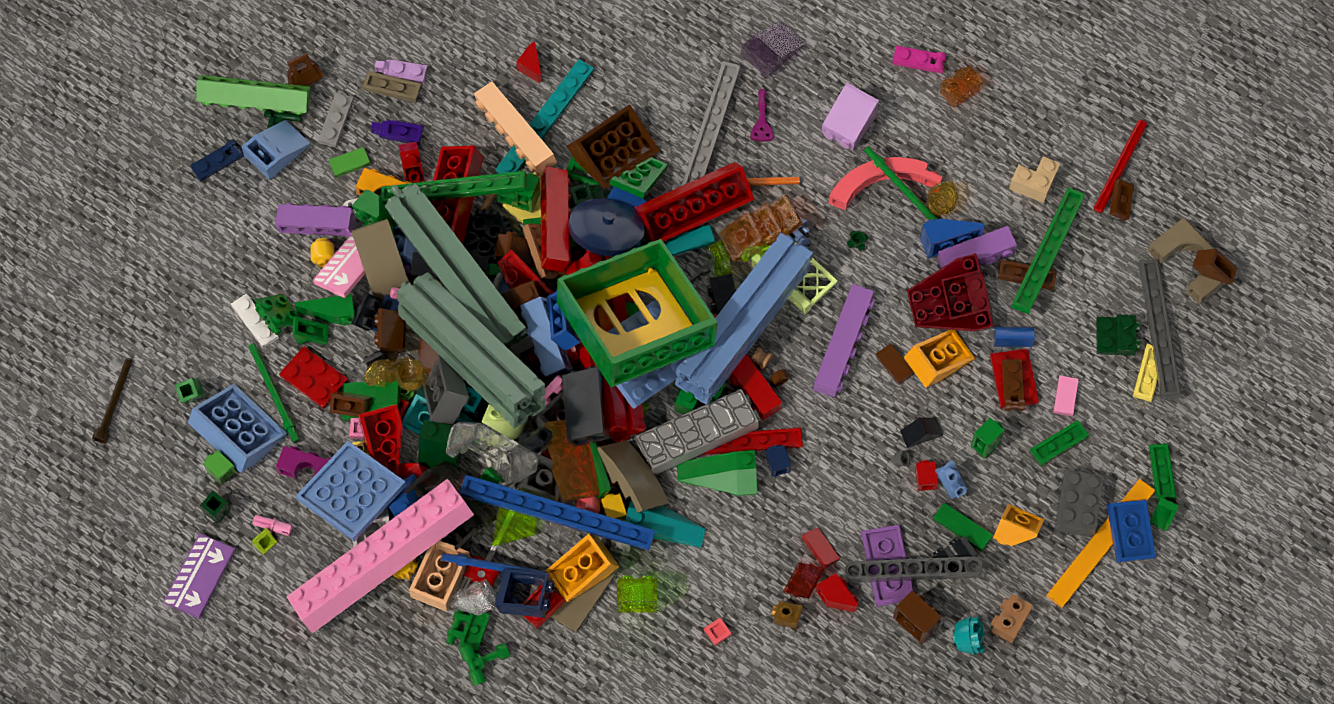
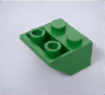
[352,189,395,238]

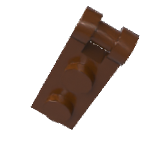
[1001,359,1025,411]

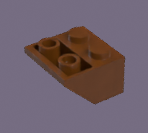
[374,309,406,352]

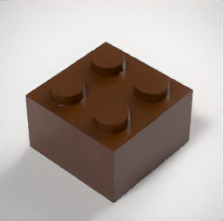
[893,591,941,644]

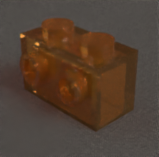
[939,65,984,108]

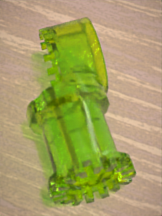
[708,241,732,277]

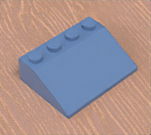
[188,384,287,473]

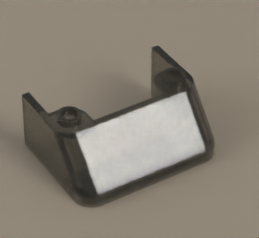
[404,461,497,551]

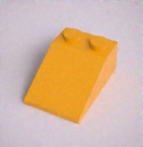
[904,330,975,388]
[545,534,620,602]

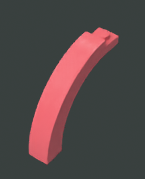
[828,157,942,211]

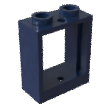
[495,569,555,618]

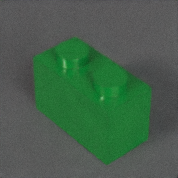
[971,418,1004,459]

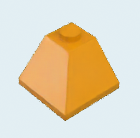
[993,504,1045,546]

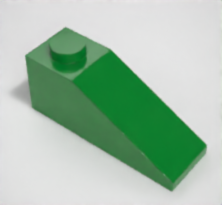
[295,294,355,326]

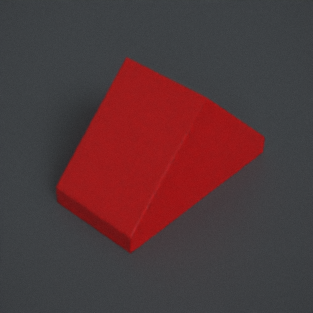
[516,42,542,83]

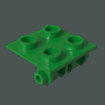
[255,294,300,335]

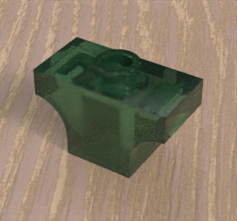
[568,182,605,208]

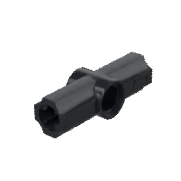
[508,427,552,460]

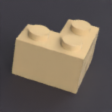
[1009,156,1060,203]

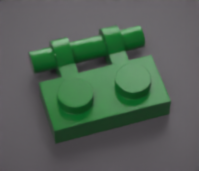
[446,606,491,653]

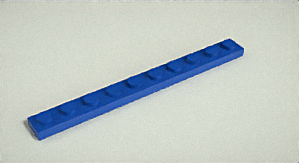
[460,475,655,551]

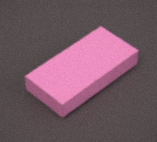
[1053,375,1078,416]

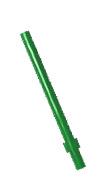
[863,146,938,220]
[248,343,300,443]

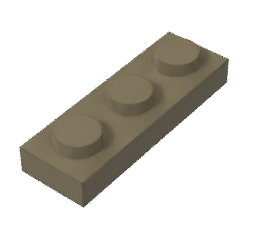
[363,71,421,103]

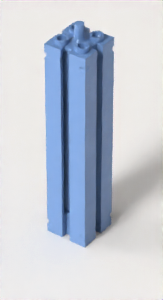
[675,233,813,405]

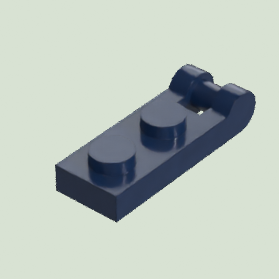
[190,139,244,182]

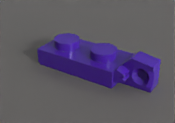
[371,119,424,145]

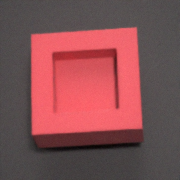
[704,618,732,646]

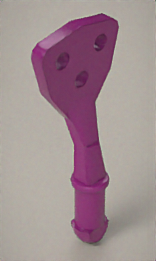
[750,89,774,142]

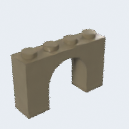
[1148,218,1226,305]

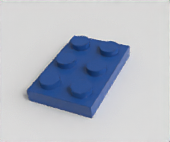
[1107,500,1156,563]

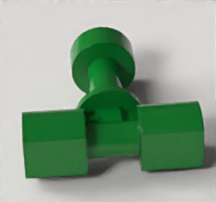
[458,643,510,686]

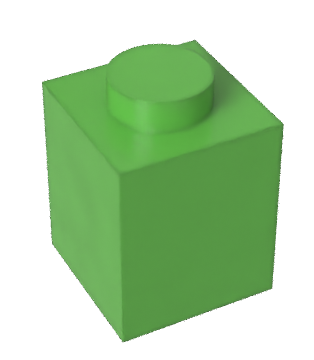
[203,450,236,484]

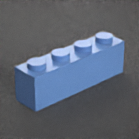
[520,296,573,378]

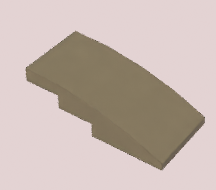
[351,219,409,302]
[597,440,669,513]

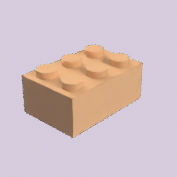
[409,540,470,612]

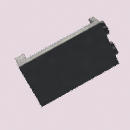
[562,366,611,447]

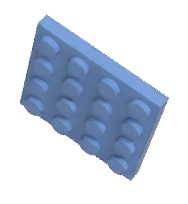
[295,441,407,542]

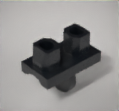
[351,292,383,331]

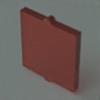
[783,562,824,599]

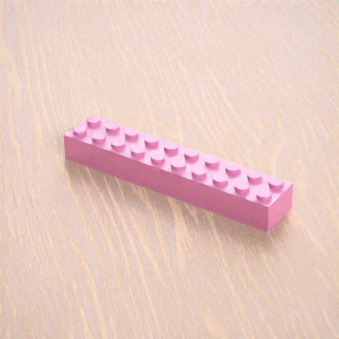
[286,479,474,633]

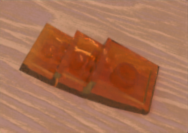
[719,194,803,262]
[544,420,600,501]

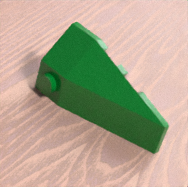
[677,450,757,496]

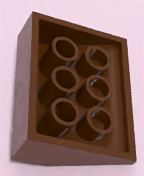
[566,104,660,189]

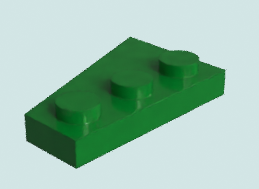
[610,157,668,198]

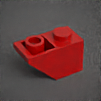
[398,142,425,183]
[815,573,859,612]

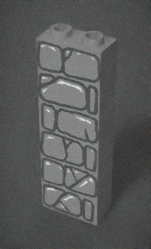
[636,389,760,475]

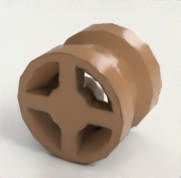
[751,347,773,370]

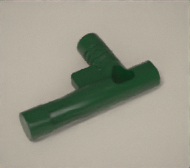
[264,110,302,129]

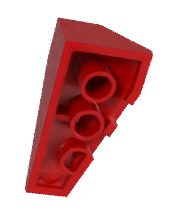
[497,249,554,312]
[357,404,402,477]

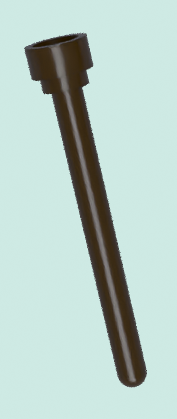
[92,358,132,444]

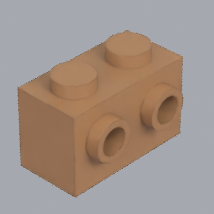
[990,594,1033,643]

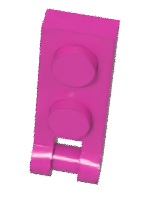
[892,46,946,73]

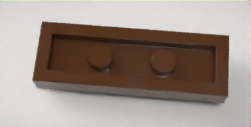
[997,259,1057,290]

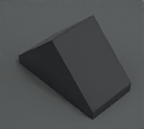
[900,417,943,448]

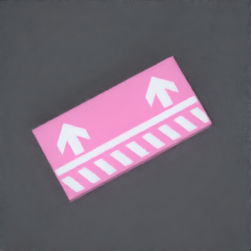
[313,228,365,298]

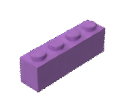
[275,203,356,236]
[937,226,1017,268]

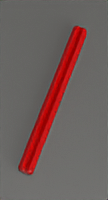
[1093,120,1147,213]

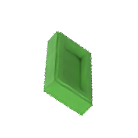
[329,147,370,178]

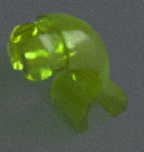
[741,245,769,262]

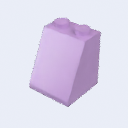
[822,83,879,150]

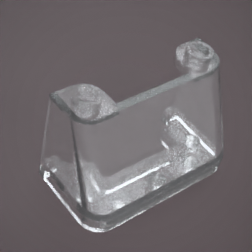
[446,422,538,487]

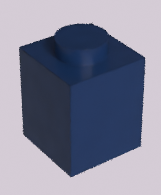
[765,445,791,477]

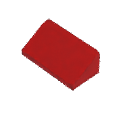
[802,528,840,569]

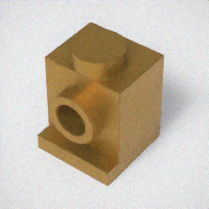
[771,600,802,629]

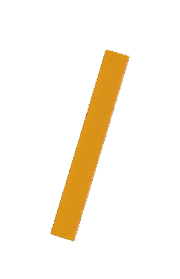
[1046,479,1155,608]

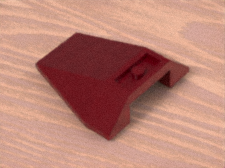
[907,253,994,332]

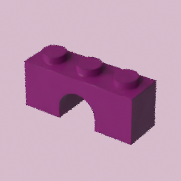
[276,446,331,479]

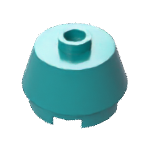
[953,615,985,655]

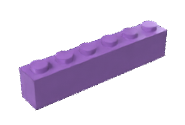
[813,284,876,397]

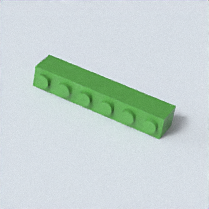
[196,75,311,115]

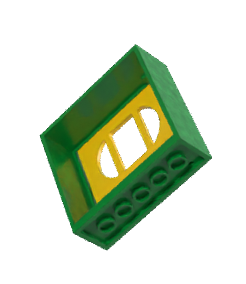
[556,239,718,388]

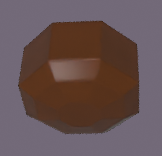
[770,369,790,387]

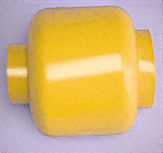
[310,238,335,268]

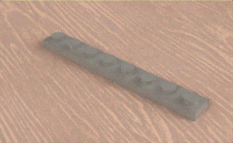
[682,61,741,186]

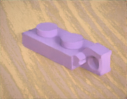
[375,60,427,84]

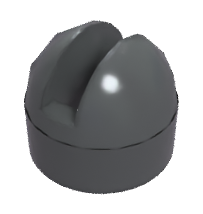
[893,450,910,466]

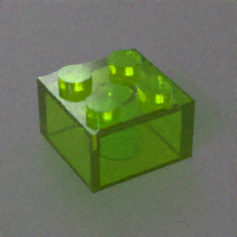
[617,575,657,613]

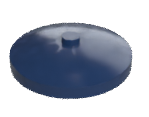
[568,198,645,256]

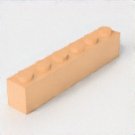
[474,82,557,176]

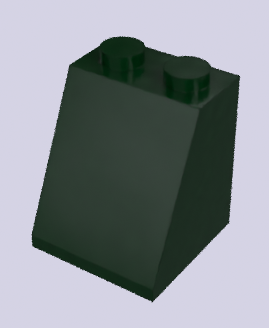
[418,420,465,479]

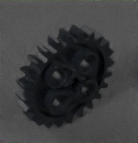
[463,208,514,264]

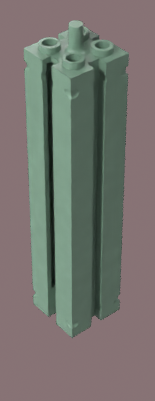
[385,183,528,349]
[397,272,545,428]

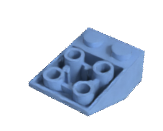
[242,120,311,180]

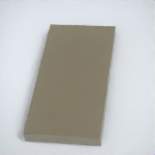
[550,567,620,633]

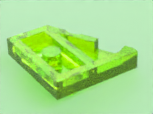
[492,508,537,547]

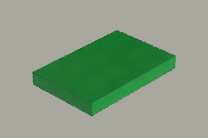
[342,379,401,422]

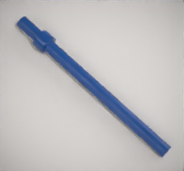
[441,553,546,573]

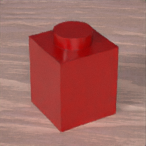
[914,460,938,491]

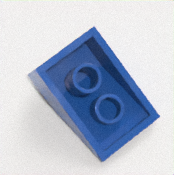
[920,219,985,259]

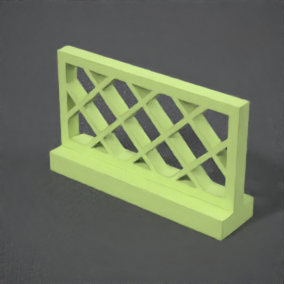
[751,231,837,314]

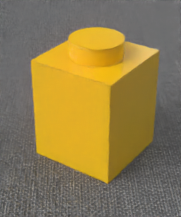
[601,494,627,521]

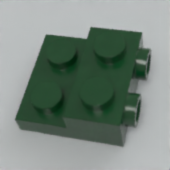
[1096,314,1140,356]

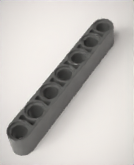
[845,557,983,583]

